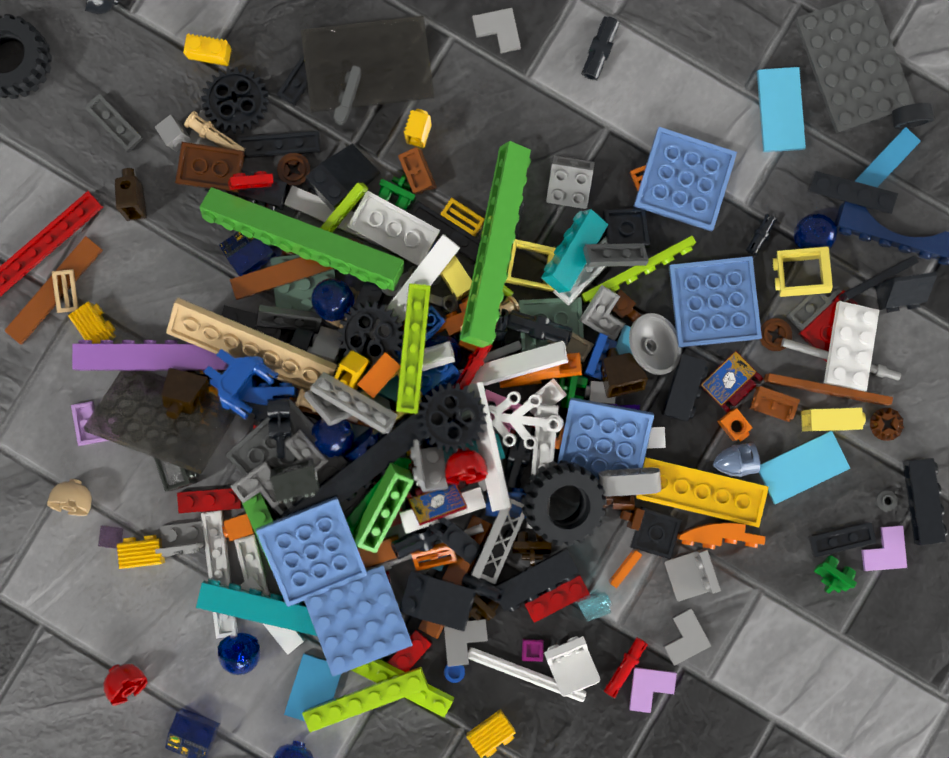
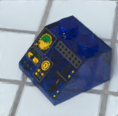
[219,232,276,276]
[165,708,221,758]

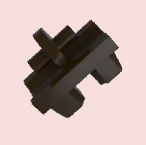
[513,532,551,566]
[468,594,500,621]

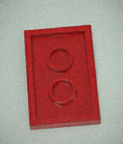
[798,290,858,362]

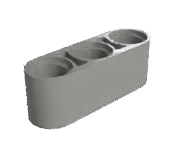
[599,467,661,496]

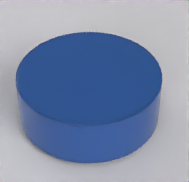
[444,664,465,683]

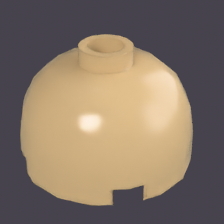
[47,479,92,516]

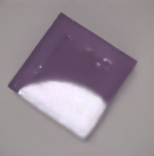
[98,525,123,549]

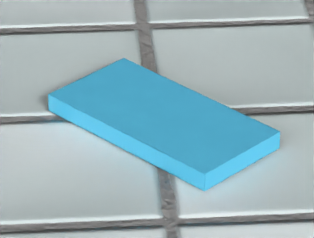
[757,67,806,152]
[759,431,850,504]

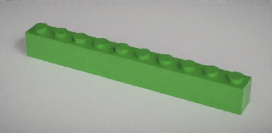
[460,141,531,348]
[200,187,404,291]

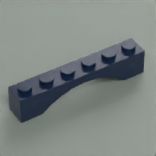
[833,201,949,265]

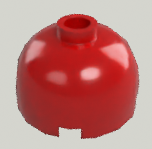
[445,447,488,485]
[103,664,148,705]

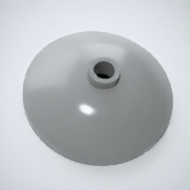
[629,313,681,375]

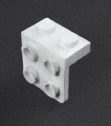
[544,636,600,697]

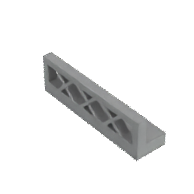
[310,372,398,434]
[472,498,525,584]

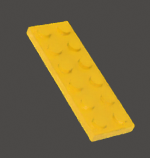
[635,457,769,528]

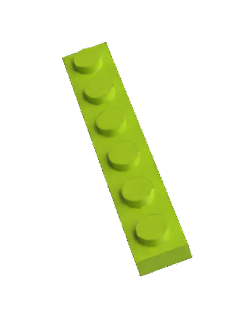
[581,236,696,304]
[396,283,430,414]
[351,659,454,717]
[302,667,428,733]

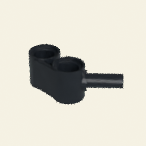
[267,398,291,459]

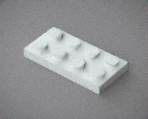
[347,191,440,266]
[824,301,879,392]

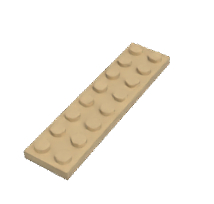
[166,298,337,391]

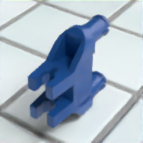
[204,349,279,419]

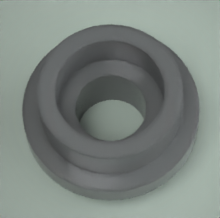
[876,490,898,511]

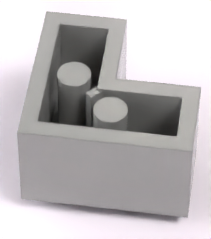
[307,326,343,364]

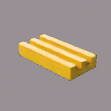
[440,197,485,237]

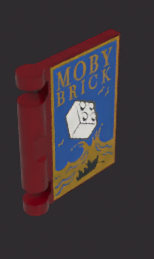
[700,351,763,413]
[406,484,467,526]

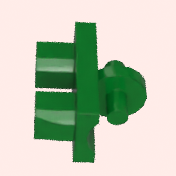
[378,174,416,211]
[558,375,588,409]
[814,555,857,593]

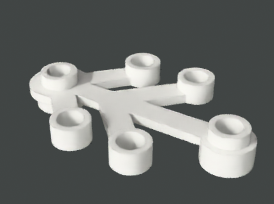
[488,391,564,449]

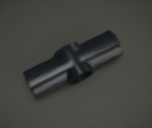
[581,16,620,81]
[507,310,573,346]
[503,425,535,488]
[391,519,452,560]

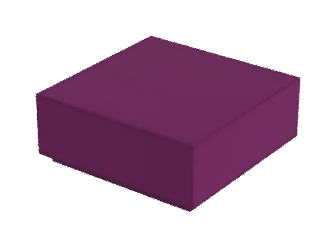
[522,639,544,662]

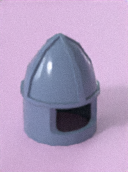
[713,442,760,477]

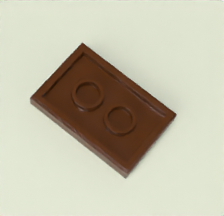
[175,142,245,193]

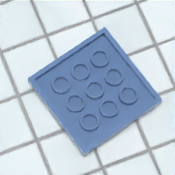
[634,127,737,232]
[669,256,762,347]
[557,397,654,480]
[256,496,367,607]
[304,565,413,676]

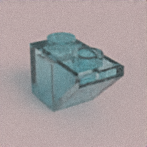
[576,589,612,621]

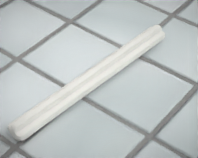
[468,647,586,702]

